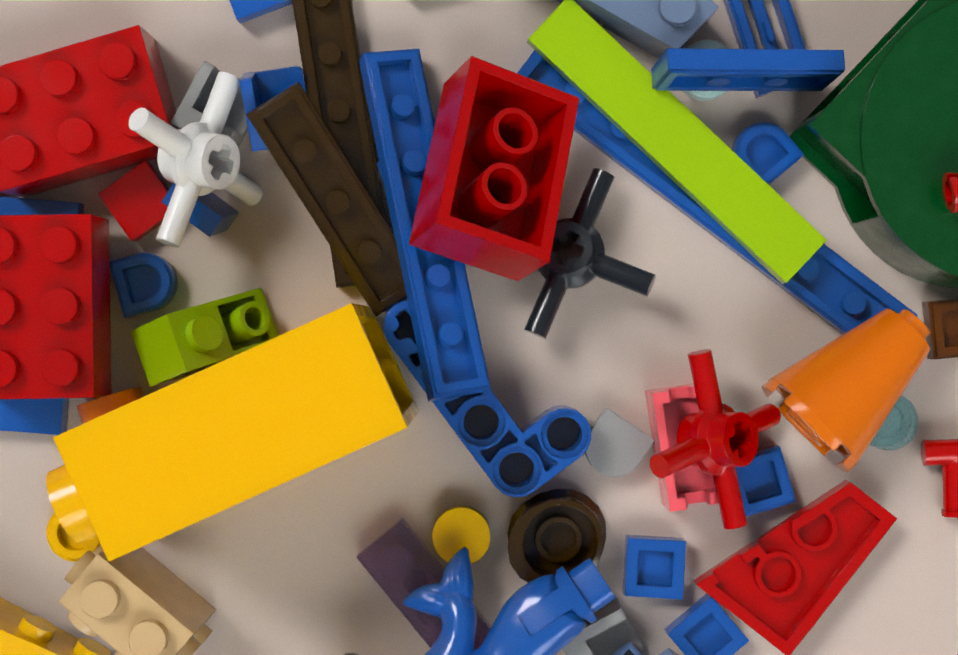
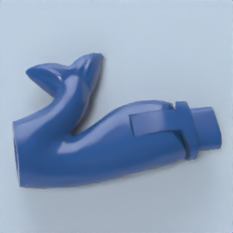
[403,547,616,655]

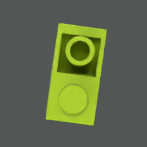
[130,288,278,387]

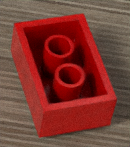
[0,25,178,198]
[409,56,579,281]
[0,214,112,399]

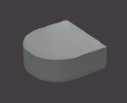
[585,407,655,477]

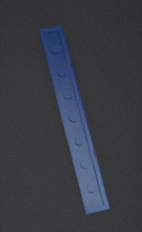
[517,50,918,335]

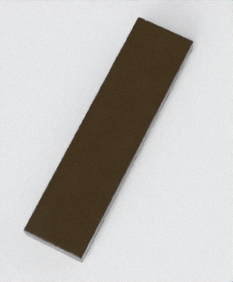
[246,81,407,317]

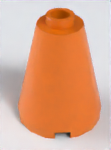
[762,308,930,473]

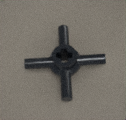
[524,168,656,339]

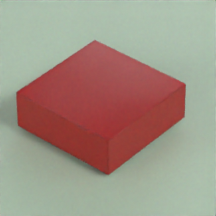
[98,160,169,242]

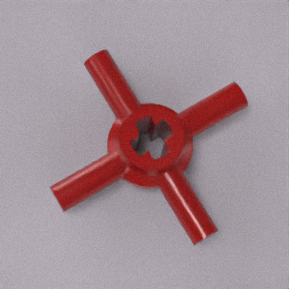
[650,349,781,529]

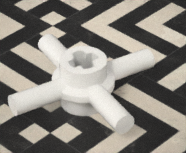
[129,72,263,248]

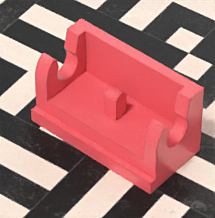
[645,383,718,512]

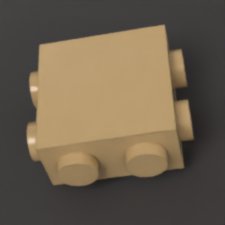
[58,545,216,655]

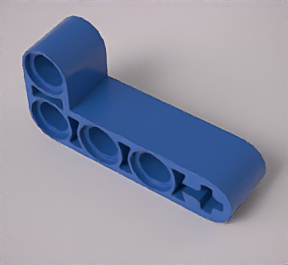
[383,300,591,497]

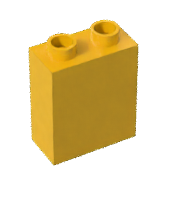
[46,303,419,562]

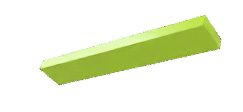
[527,0,827,284]

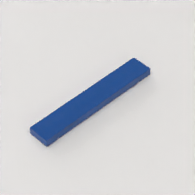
[359,49,491,402]

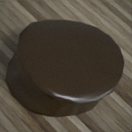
[507,489,606,583]

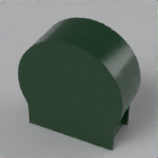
[789,0,958,289]

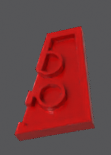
[693,480,897,655]

